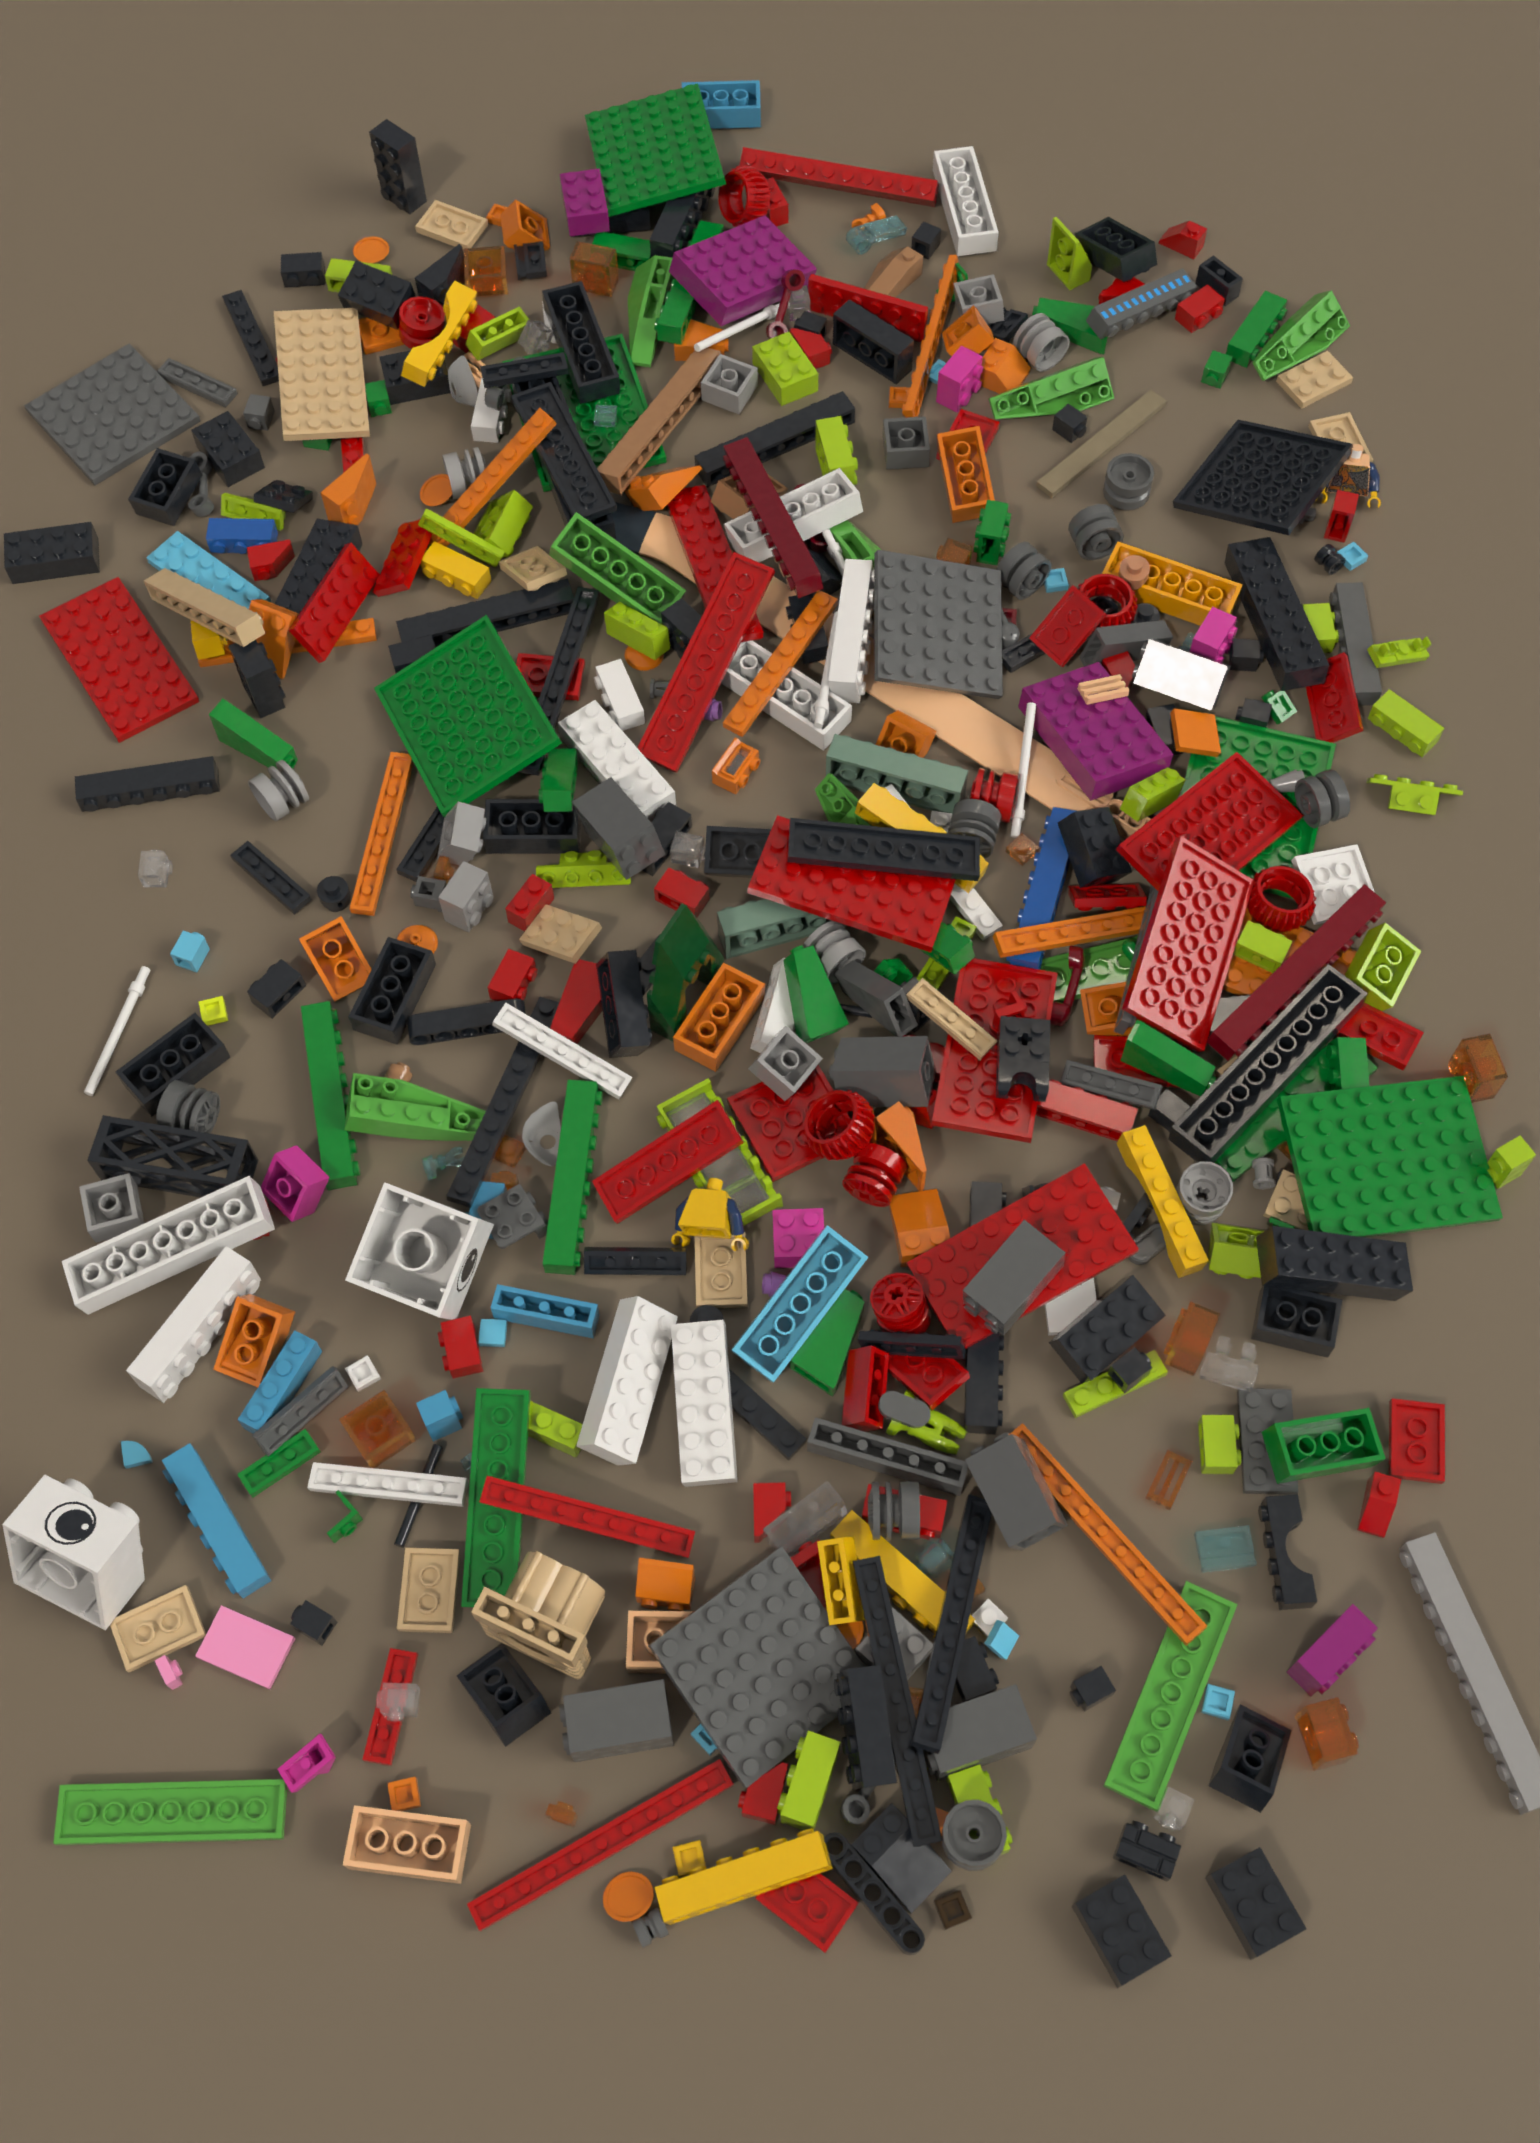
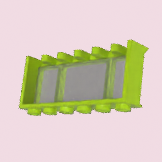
[656,1078,783,1226]

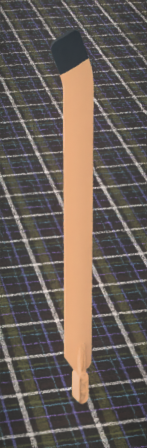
[611,502,1151,839]

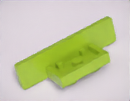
[1366,774,1463,815]
[536,850,631,888]

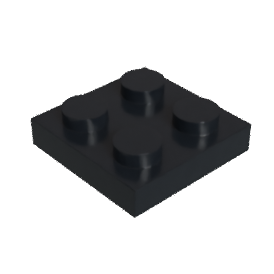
[254,480,313,513]

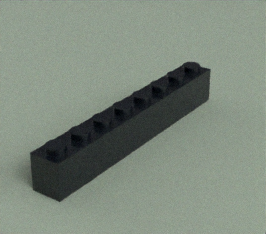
[695,391,855,488]
[396,578,574,648]

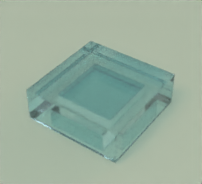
[594,405,617,427]

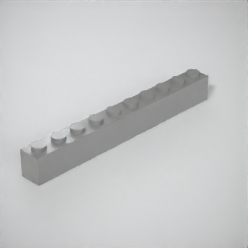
[1399,1532,1540,1815]

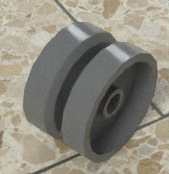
[1103,453,1154,510]
[1068,504,1124,560]
[996,541,1052,600]
[1295,769,1350,828]
[941,1800,1007,1871]

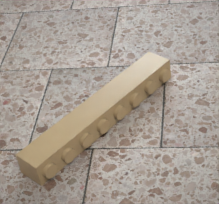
[144,568,265,647]

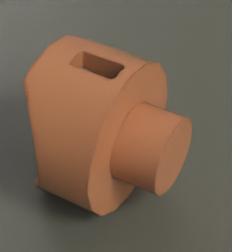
[1119,555,1150,590]

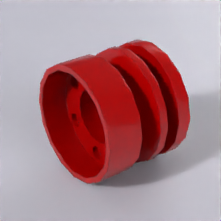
[970,768,1018,823]
[842,1143,907,1207]
[870,1273,932,1334]

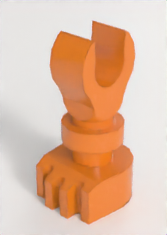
[852,203,886,235]

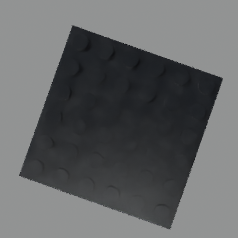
[1173,419,1353,535]

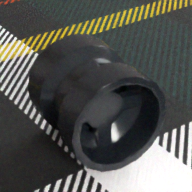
[1314,544,1346,575]

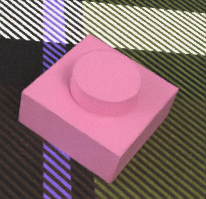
[155,1655,183,1690]

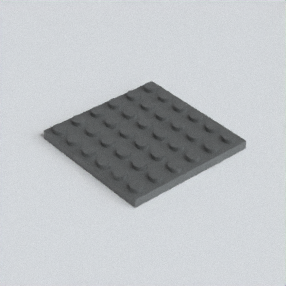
[24,343,201,485]
[874,550,1003,699]
[648,1546,864,1788]

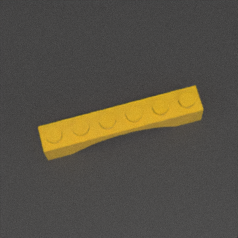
[401,281,478,387]
[1116,1125,1209,1278]

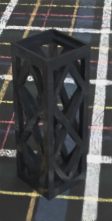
[87,1115,258,1198]

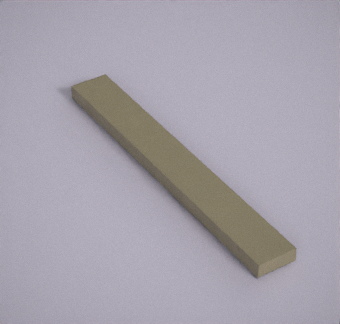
[1036,389,1167,498]

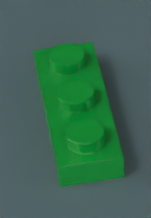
[237,1429,321,1498]

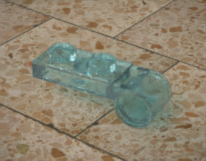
[846,216,907,255]

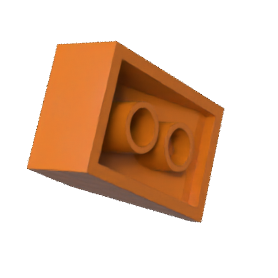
[320,453,377,525]
[624,465,702,511]
[249,599,299,679]
[299,916,372,1002]
[1080,982,1162,1036]
[875,1101,927,1191]
[889,1189,950,1267]
[213,1294,295,1387]

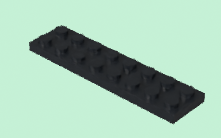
[511,382,617,521]
[787,818,980,881]

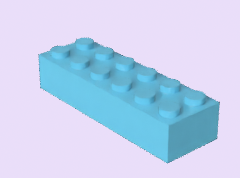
[730,1225,868,1382]

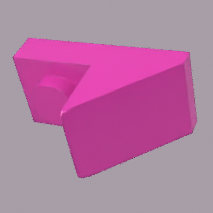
[277,1734,336,1793]

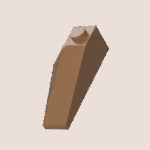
[864,246,923,298]

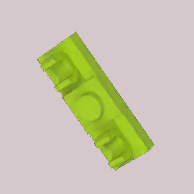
[221,493,286,531]
[1367,636,1431,668]

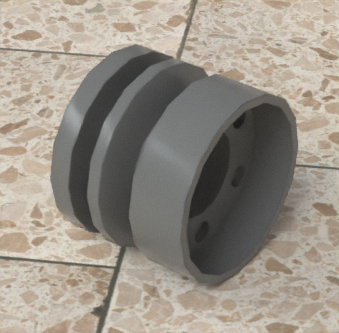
[947,799,1001,858]
[156,1080,220,1133]
[868,1482,920,1540]

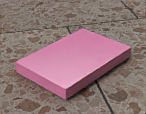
[195,1606,296,1690]

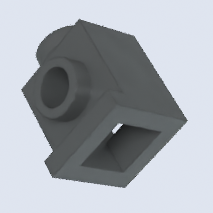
[410,876,447,913]

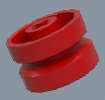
[399,296,445,349]

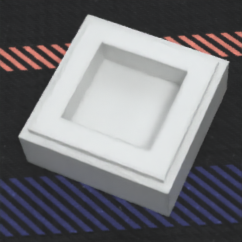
[345,1355,381,1392]

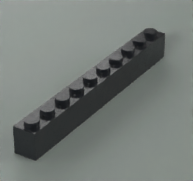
[964,1181,1007,1435]

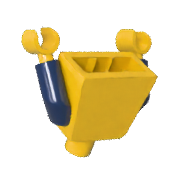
[671,1178,749,1251]

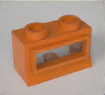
[712,737,761,794]

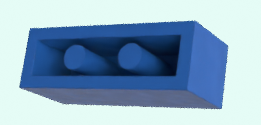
[206,518,278,554]

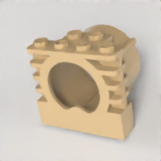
[471,1551,605,1680]

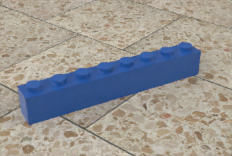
[1006,807,1076,970]

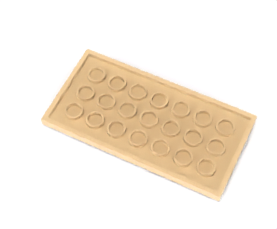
[274,308,370,441]

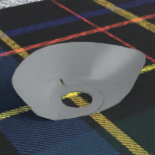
[448,355,478,407]
[522,1102,561,1166]

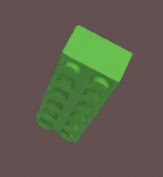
[549,512,686,624]

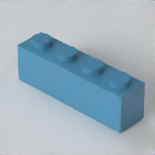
[491,1284,600,1339]
[238,1330,322,1434]

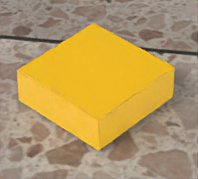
[672,1840,707,1877]

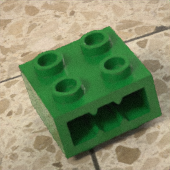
[973,500,1012,566]

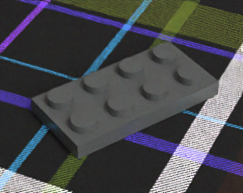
[1237,1388,1299,1495]

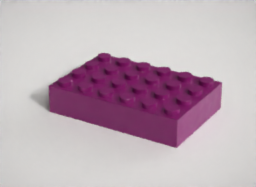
[669,215,817,326]
[1018,662,1173,801]

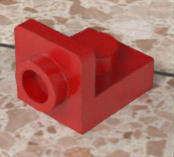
[993,991,1027,1031]

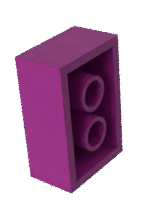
[559,168,610,236]
[1286,1604,1378,1697]

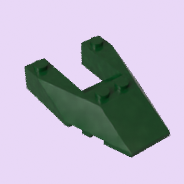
[646,903,724,1042]

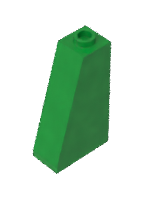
[1032,297,1108,355]
[209,699,298,769]
[783,945,849,1044]
[1121,1020,1217,1097]
[790,1289,865,1397]

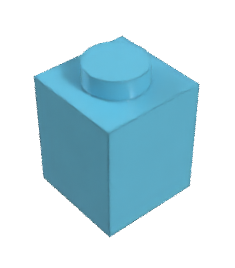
[170,930,210,972]

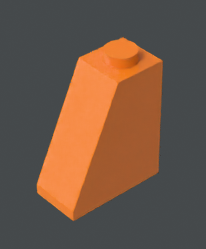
[674,319,729,361]

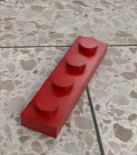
[362,1648,418,1766]

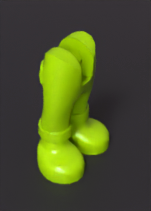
[886,1390,967,1455]

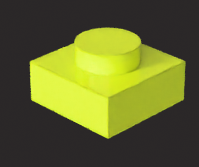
[199,996,228,1026]

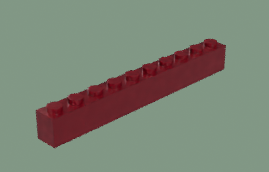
[722,437,824,598]
[1207,884,1386,1062]

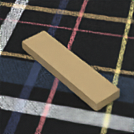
[906,978,997,1060]

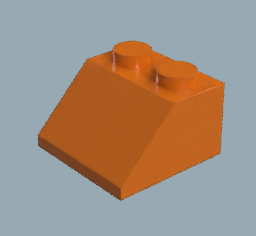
[500,199,550,250]
[942,305,995,357]
[980,338,1031,394]
[876,710,937,758]
[635,1557,696,1611]

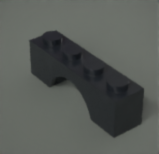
[1258,1494,1317,1610]

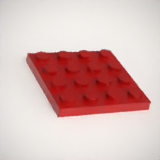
[727,1065,851,1182]

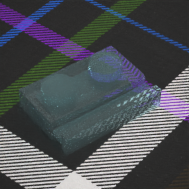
[1194,1525,1257,1573]

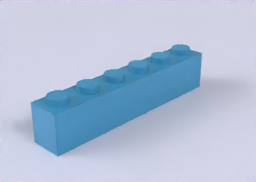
[162,1443,272,1599]

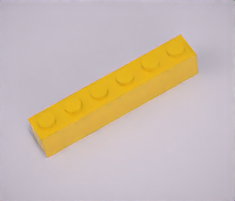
[855,783,989,893]
[830,1510,975,1639]
[655,1829,833,1925]

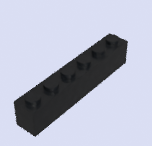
[75,756,220,812]

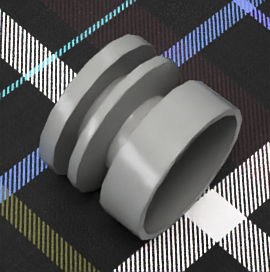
[1013,313,1070,372]
[442,447,487,500]
[248,760,309,822]
[803,921,866,984]
[1176,1162,1233,1225]

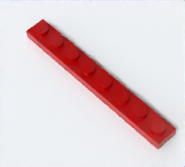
[479,1476,695,1558]

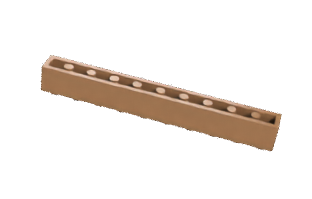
[597,348,721,495]

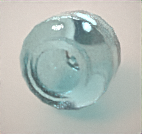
[914,1538,954,1579]

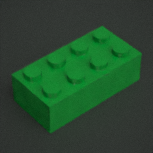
[1261,1408,1386,1484]

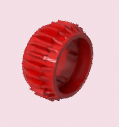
[718,166,770,227]
[1078,574,1138,634]
[1247,866,1317,932]
[804,1090,875,1161]

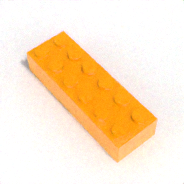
[1102,541,1243,626]

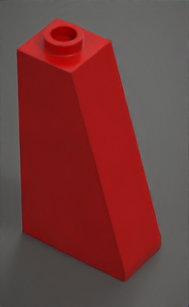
[550,959,602,1044]

